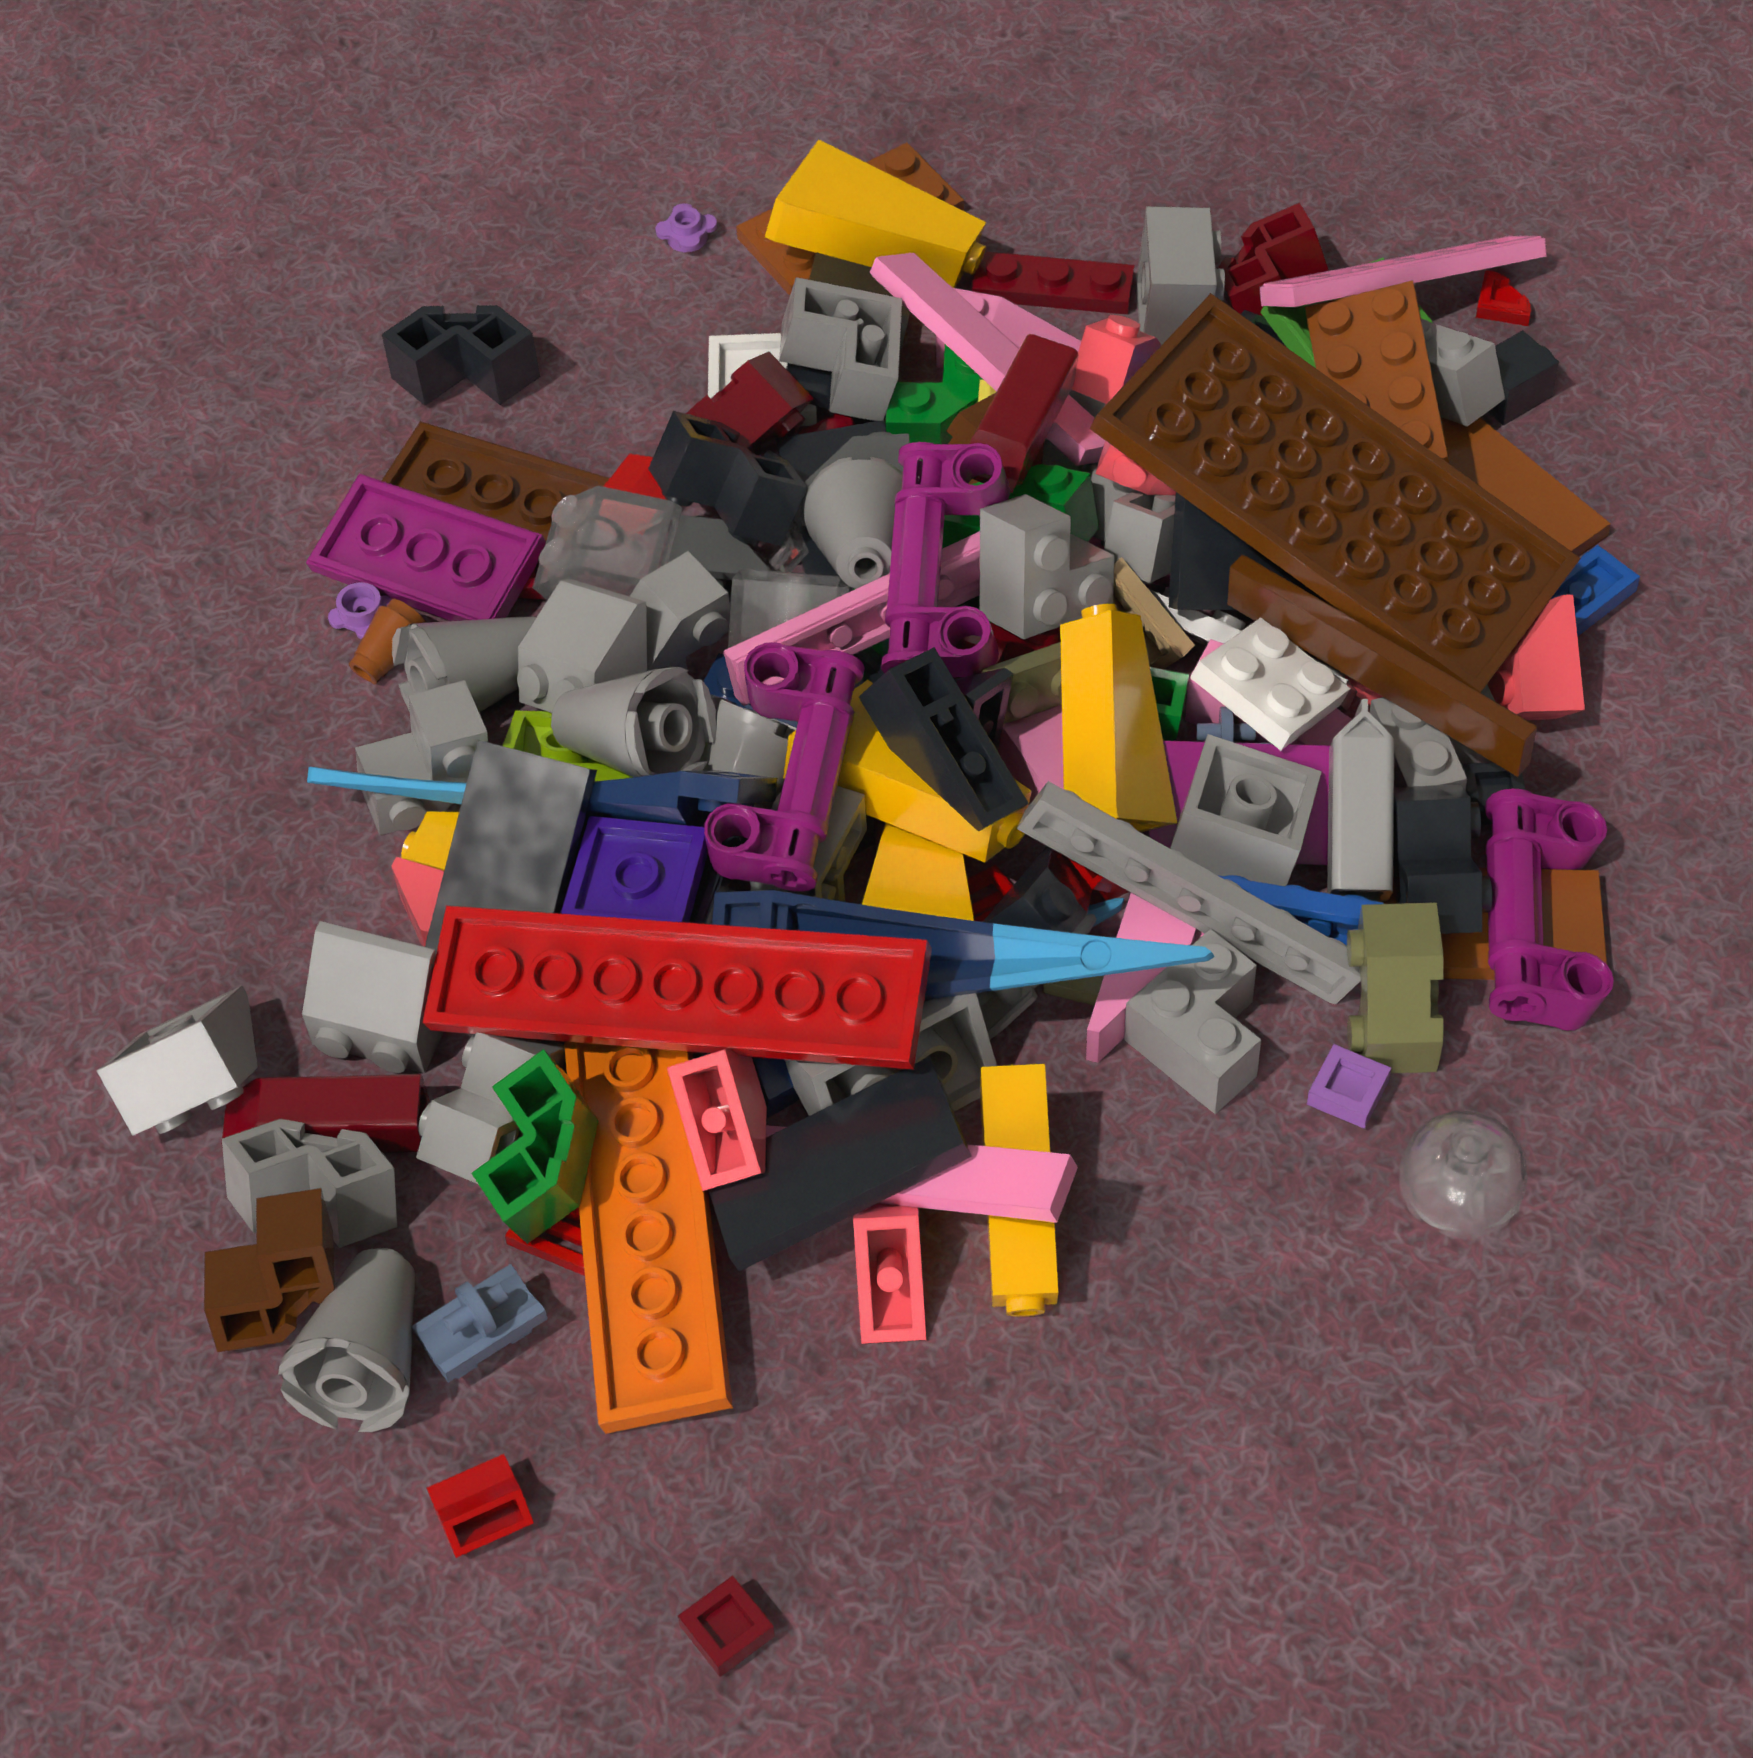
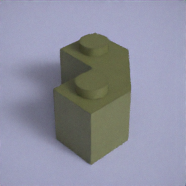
[1347,903,1443,1073]

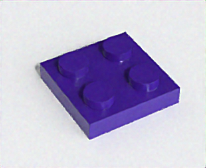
[561,816,708,923]

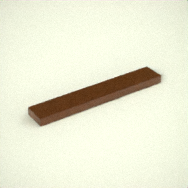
[1227,555,1537,777]

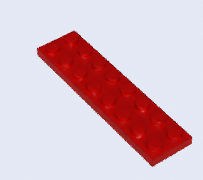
[423,906,932,1070]

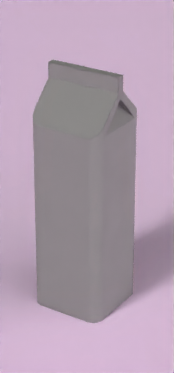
[1327,699,1394,902]

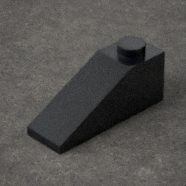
[859,647,1029,832]
[983,846,1092,933]

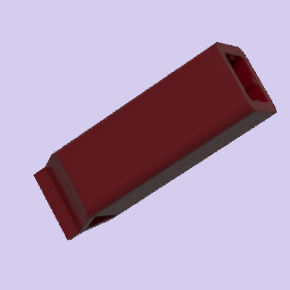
[970,334,1079,493]
[221,1074,429,1153]

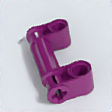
[881,442,1010,677]
[704,642,865,892]
[1485,788,1614,1031]

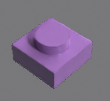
[1307,1044,1391,1129]

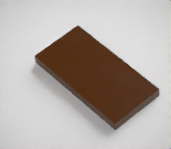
[381,421,610,567]

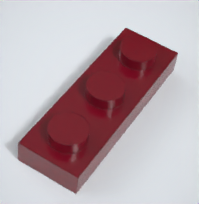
[972,251,1135,315]

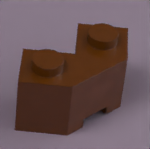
[204,1188,335,1353]

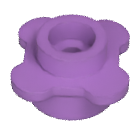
[655,203,717,252]
[328,582,392,639]

